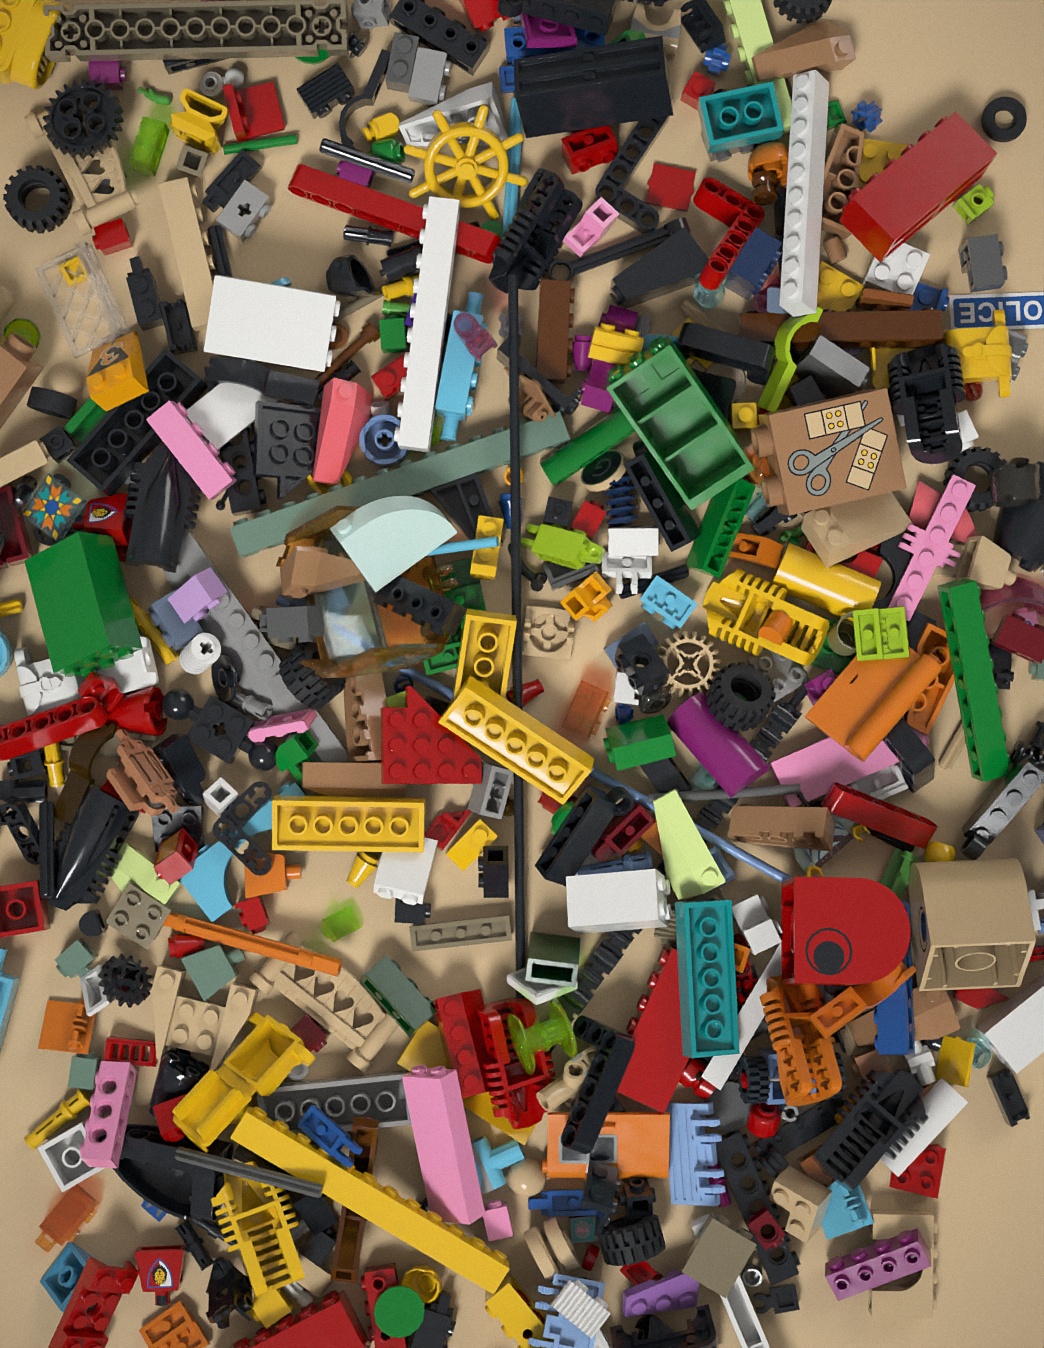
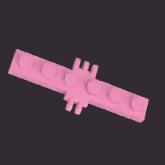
[887,475,976,621]

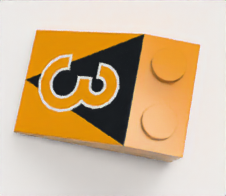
[86,330,149,411]

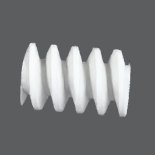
[179,633,221,674]

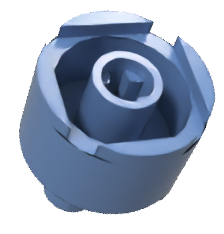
[359,414,410,468]

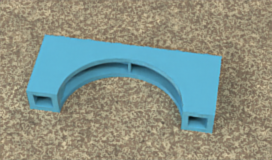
[179,781,308,922]

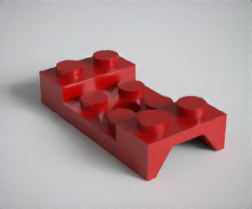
[48,1257,140,1348]

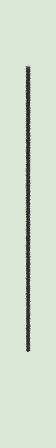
[508,274,526,1037]

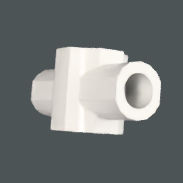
[903,1040,936,1086]

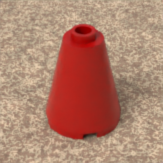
[101,686,168,736]

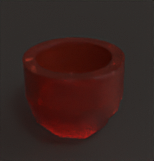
[964,382,983,402]

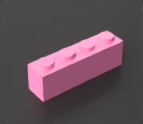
[146,400,237,500]

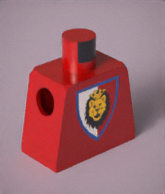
[72,493,132,546]
[135,1245,187,1306]

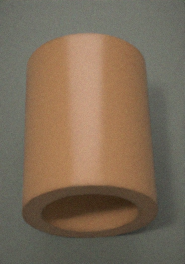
[823,237,847,265]

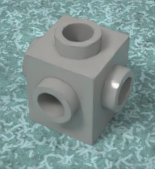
[351,0,391,29]

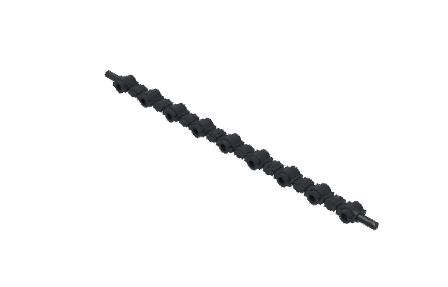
[539,684,808,1052]

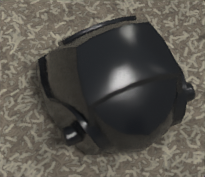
[326,255,382,298]

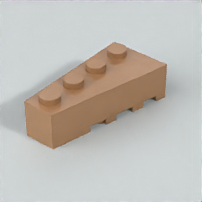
[821,123,865,239]
[342,660,388,762]
[728,804,836,852]

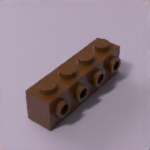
[536,279,575,384]

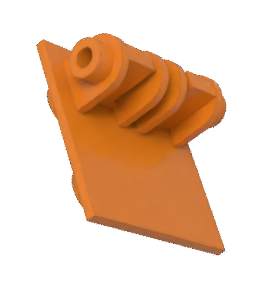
[38,1000,96,1055]

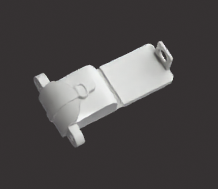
[14,637,159,717]

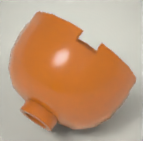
[747,141,789,187]

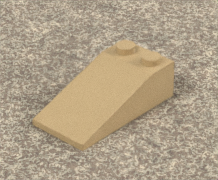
[801,492,913,568]

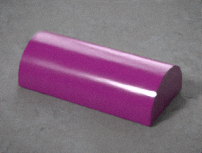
[667,692,770,798]

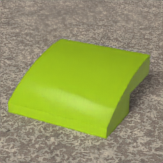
[853,606,910,661]

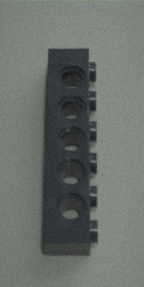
[204,366,267,516]
[715,1130,801,1285]

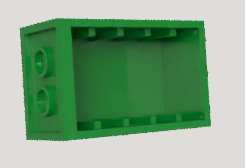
[24,531,143,678]

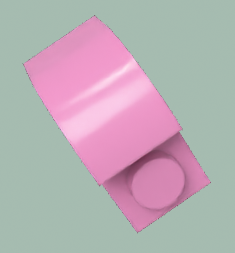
[563,197,619,257]

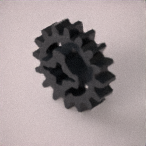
[98,954,153,1008]

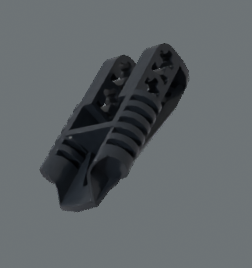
[488,168,583,294]
[887,344,966,464]
[123,445,202,573]
[39,783,139,911]
[812,1069,929,1192]

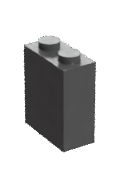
[794,335,870,398]

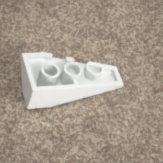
[399,82,508,146]

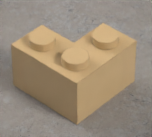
[769,1166,832,1244]

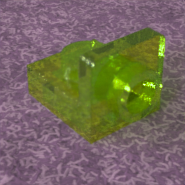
[320,905,361,942]

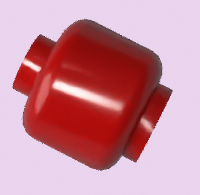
[746,1103,781,1138]

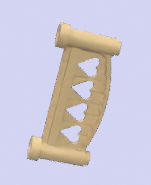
[24,100,140,236]
[248,931,399,1073]

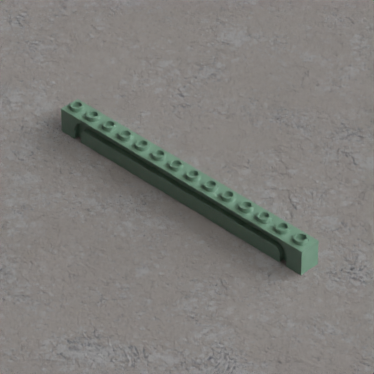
[230,411,570,559]

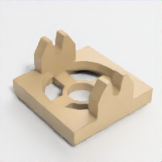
[522,605,575,661]

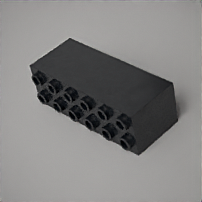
[514,36,673,138]

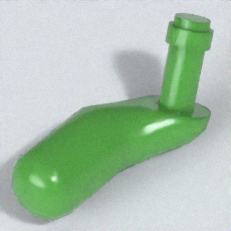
[137,87,171,105]
[779,524,804,542]

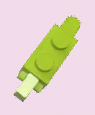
[521,523,606,570]

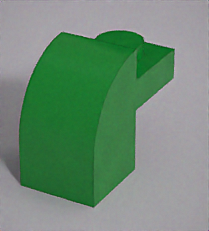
[275,730,319,786]

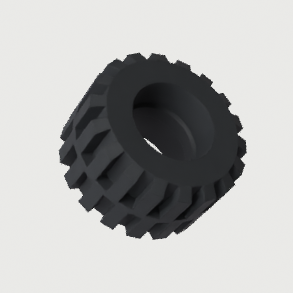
[773,0,832,24]
[3,165,71,234]
[943,446,1011,512]
[279,642,346,709]
[706,662,776,731]
[598,1214,666,1266]

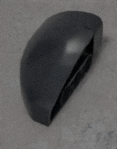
[99,1124,234,1222]

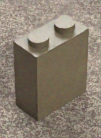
[679,1214,757,1298]

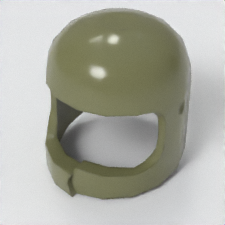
[827,611,856,656]

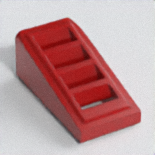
[104,1036,157,1067]

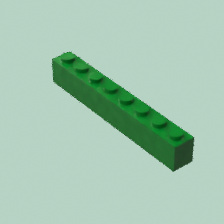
[937,578,1011,782]

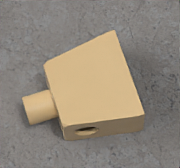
[955,535,1017,590]

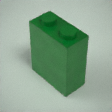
[603,714,676,771]

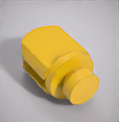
[361,113,399,142]

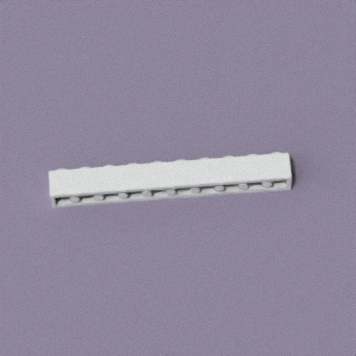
[779,70,829,317]
[394,196,461,452]

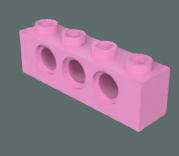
[80,1061,137,1168]

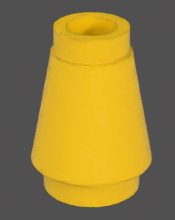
[346,852,379,888]

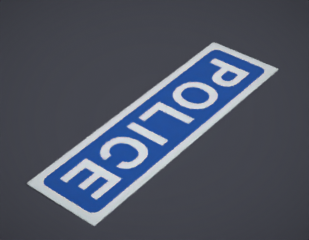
[949,292,1044,330]

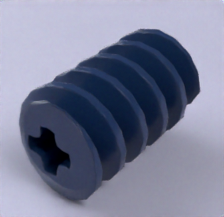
[605,473,638,526]

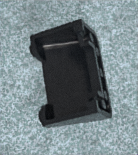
[609,1304,719,1348]

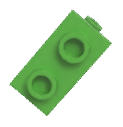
[880,847,919,899]

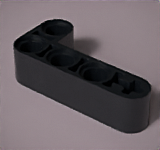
[676,322,776,385]

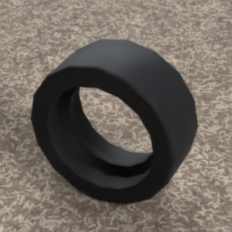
[27,386,78,419]

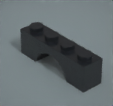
[872,531,913,609]

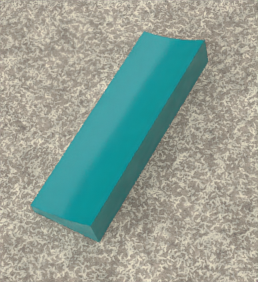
[675,900,740,1058]

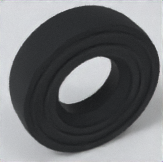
[981,97,1027,142]

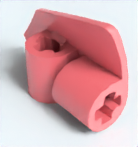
[907,481,977,543]

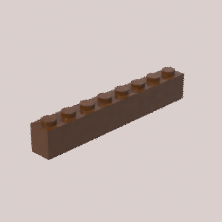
[740,307,942,350]

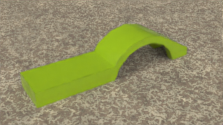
[757,307,824,412]

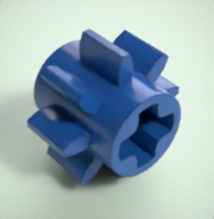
[703,44,732,76]
[851,100,883,133]

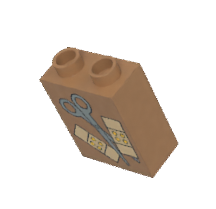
[751,388,907,516]

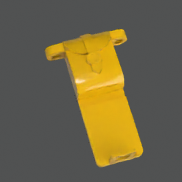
[869,309,1013,398]
[172,1012,315,1153]

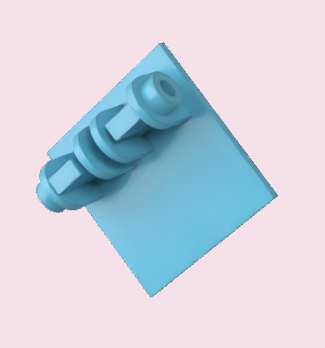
[822,1182,874,1240]

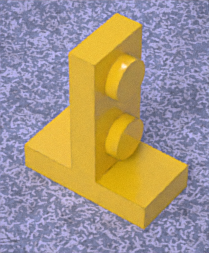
[470,515,504,581]

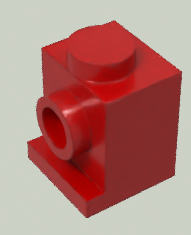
[234,895,271,934]

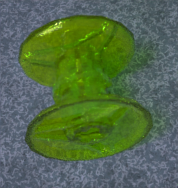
[507,998,577,1075]

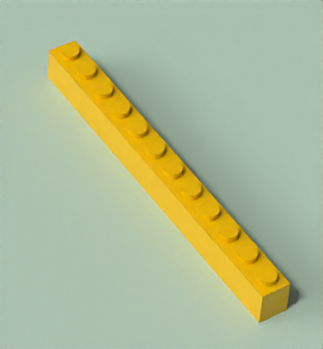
[230,1106,510,1295]

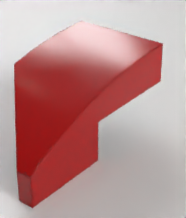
[425,810,471,851]
[953,988,1009,1010]

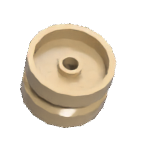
[524,1216,581,1283]

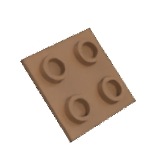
[504,367,556,422]

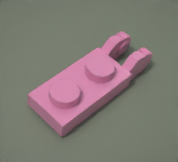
[248,708,317,742]

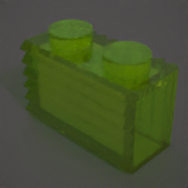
[128,116,170,177]

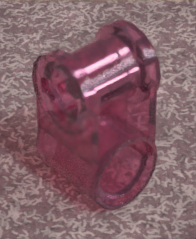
[453,312,498,362]

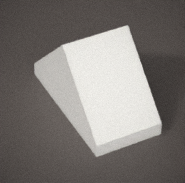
[80,965,116,1017]

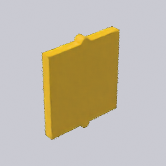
[935,1036,976,1087]

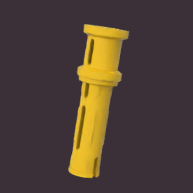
[24,1088,91,1150]

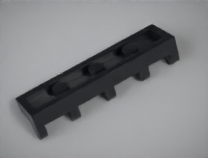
[752,1098,844,1157]

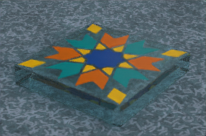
[21,474,87,542]

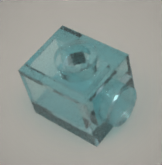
[689,764,719,791]

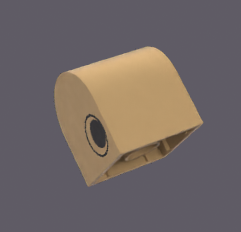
[908,858,1036,991]

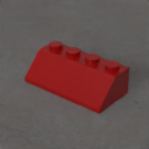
[432,989,492,1098]

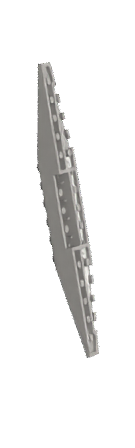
[124,473,355,763]

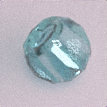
[694,282,725,308]
[966,1038,992,1069]

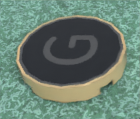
[580,449,627,492]

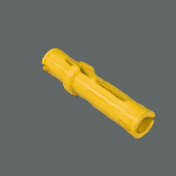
[130,597,179,665]

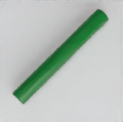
[223,134,298,155]

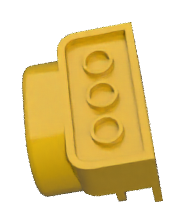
[0,0,68,90]

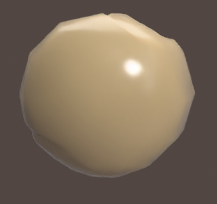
[506,1158,547,1197]

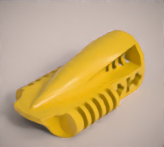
[702,568,829,666]
[210,1161,305,1297]

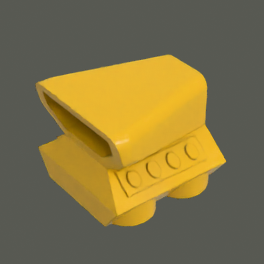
[169,88,228,154]

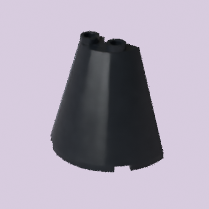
[993,457,1044,572]

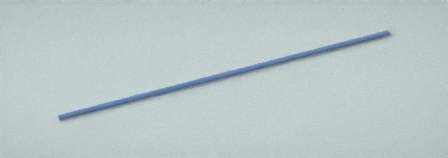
[275,594,792,882]

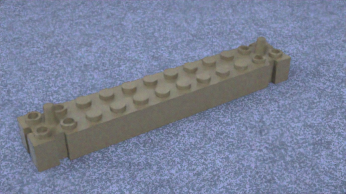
[43,0,349,62]

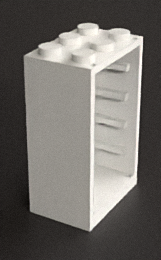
[204,275,340,372]

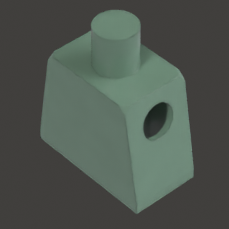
[181,944,246,1001]

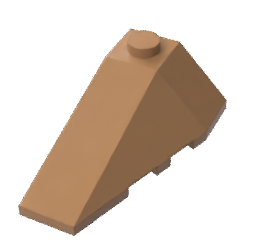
[280,546,366,598]
[302,762,407,797]
[847,987,961,1047]

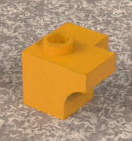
[560,571,613,622]

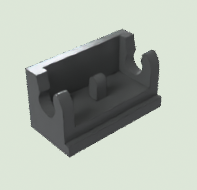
[542,562,599,591]

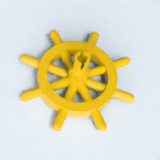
[404,105,528,220]

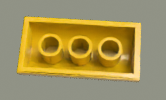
[770,543,881,622]

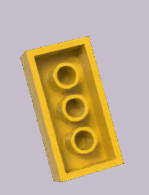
[452,609,517,701]

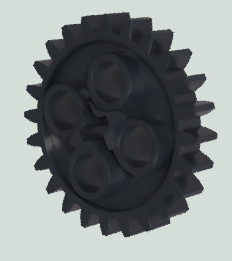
[43,79,125,159]

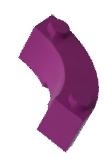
[580,304,639,413]

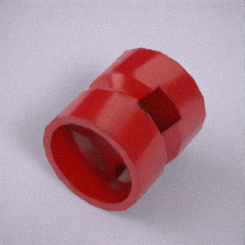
[679,1057,716,1101]

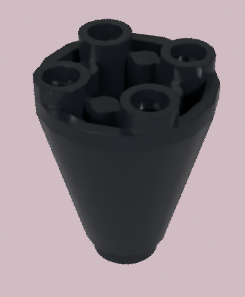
[149,1048,210,1118]

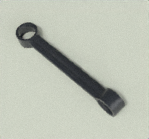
[549,217,691,281]

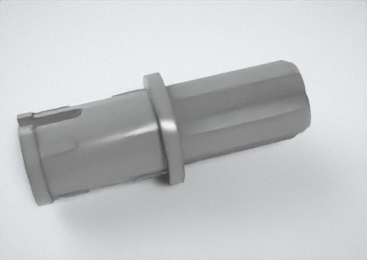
[228,692,272,720]

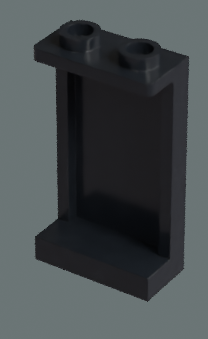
[496,334,581,418]

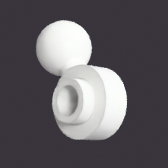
[199,68,244,99]

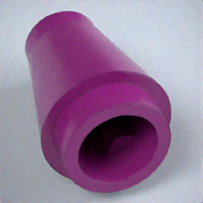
[572,335,592,371]

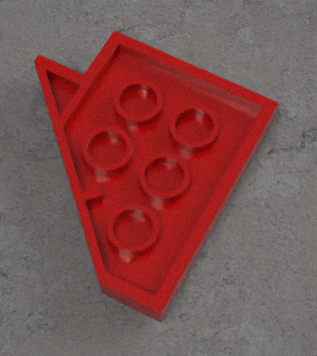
[381,686,482,784]

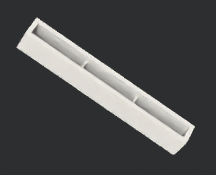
[690,1212,770,1348]

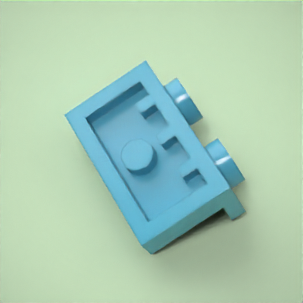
[640,575,697,629]

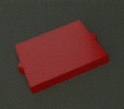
[646,163,696,212]

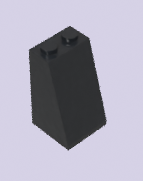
[609,226,709,309]

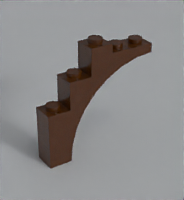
[331,1117,379,1284]

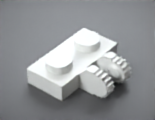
[602,552,652,594]

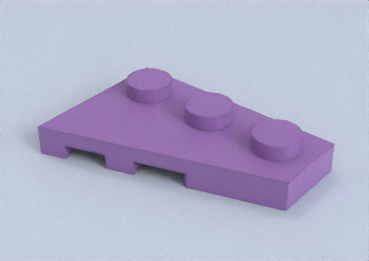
[622,1269,699,1318]

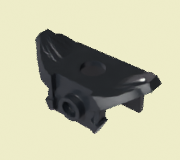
[205,1257,254,1329]

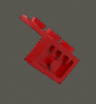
[223,82,285,142]

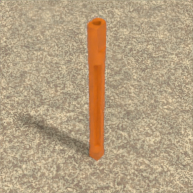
[163,912,343,977]

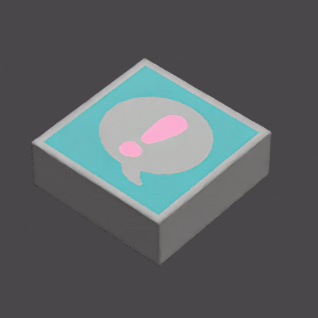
[569,1215,597,1244]

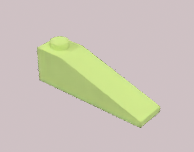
[653,789,726,900]
[101,831,182,906]

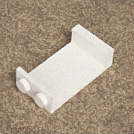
[186,359,284,452]

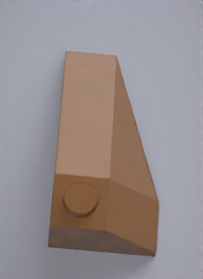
[751,21,856,82]

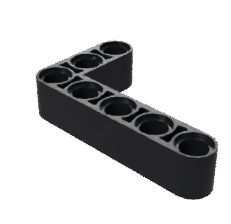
[595,116,670,234]
[857,676,935,793]
[561,1015,635,1154]

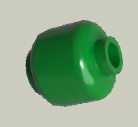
[368,138,406,165]

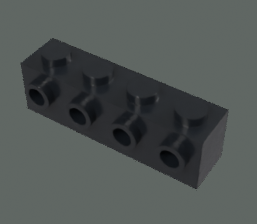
[389,0,489,76]
[366,575,467,636]

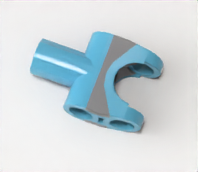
[471,1136,525,1195]

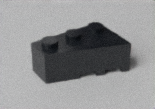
[430,472,503,546]

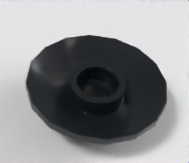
[211,653,240,703]

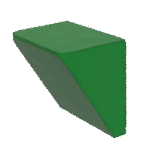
[827,100,847,131]

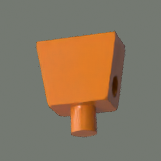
[244,849,302,898]

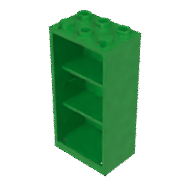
[606,335,755,511]

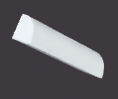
[880,1078,968,1177]

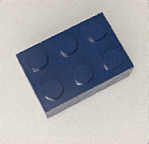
[723,227,783,301]

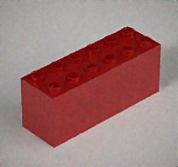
[839,111,998,263]
[617,945,690,1113]
[233,1290,371,1348]

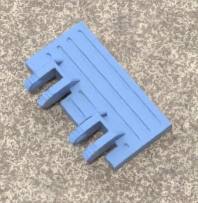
[665,1102,725,1206]
[528,1273,605,1348]

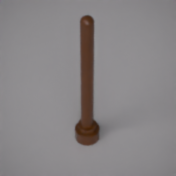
[288,321,380,405]

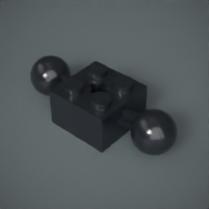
[162,688,278,771]

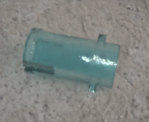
[745,492,767,523]

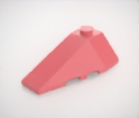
[312,378,372,486]

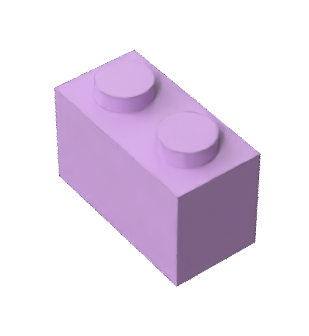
[168,567,228,624]

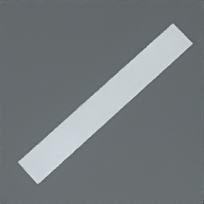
[701,943,781,1090]

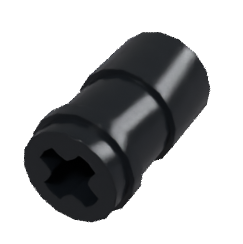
[379,245,422,283]

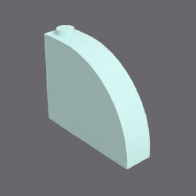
[330,496,457,592]

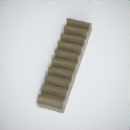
[409,915,512,952]

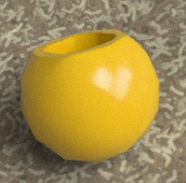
[924,841,956,862]

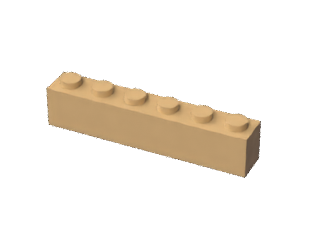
[158,177,215,332]

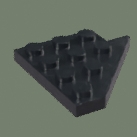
[253,400,321,500]

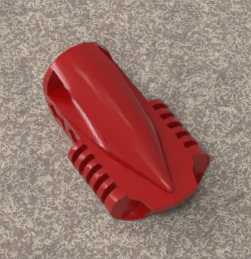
[476,998,556,1129]

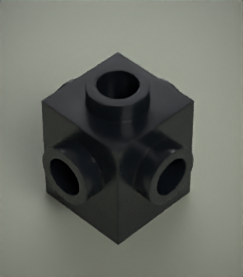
[618,1177,656,1219]

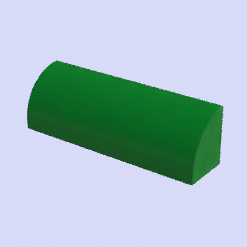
[540,407,636,486]
[685,479,756,578]

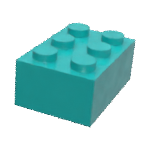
[697,81,784,154]

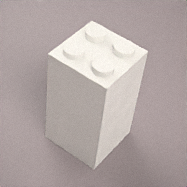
[566,869,672,934]
[975,972,1044,1074]

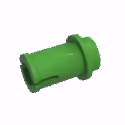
[382,299,411,318]

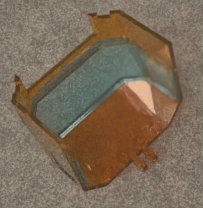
[276,505,458,678]

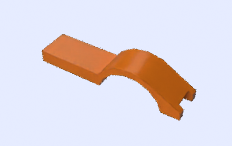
[809,961,916,1039]

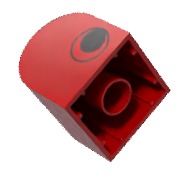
[781,877,911,986]

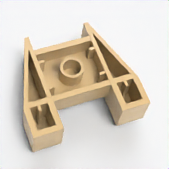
[151,964,259,1071]

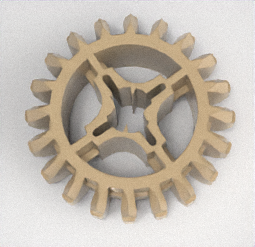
[658,630,721,698]

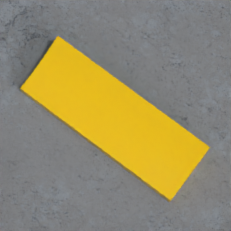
[438,676,595,805]
[272,795,426,853]
[397,1021,537,1145]

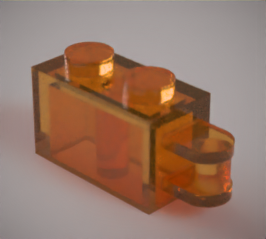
[35,1184,99,1254]

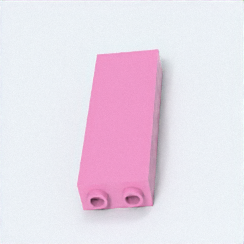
[768,712,929,807]
[402,1065,485,1225]

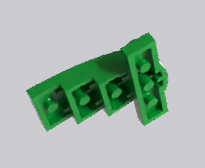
[421,557,524,675]

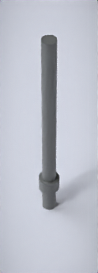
[648,784,800,804]

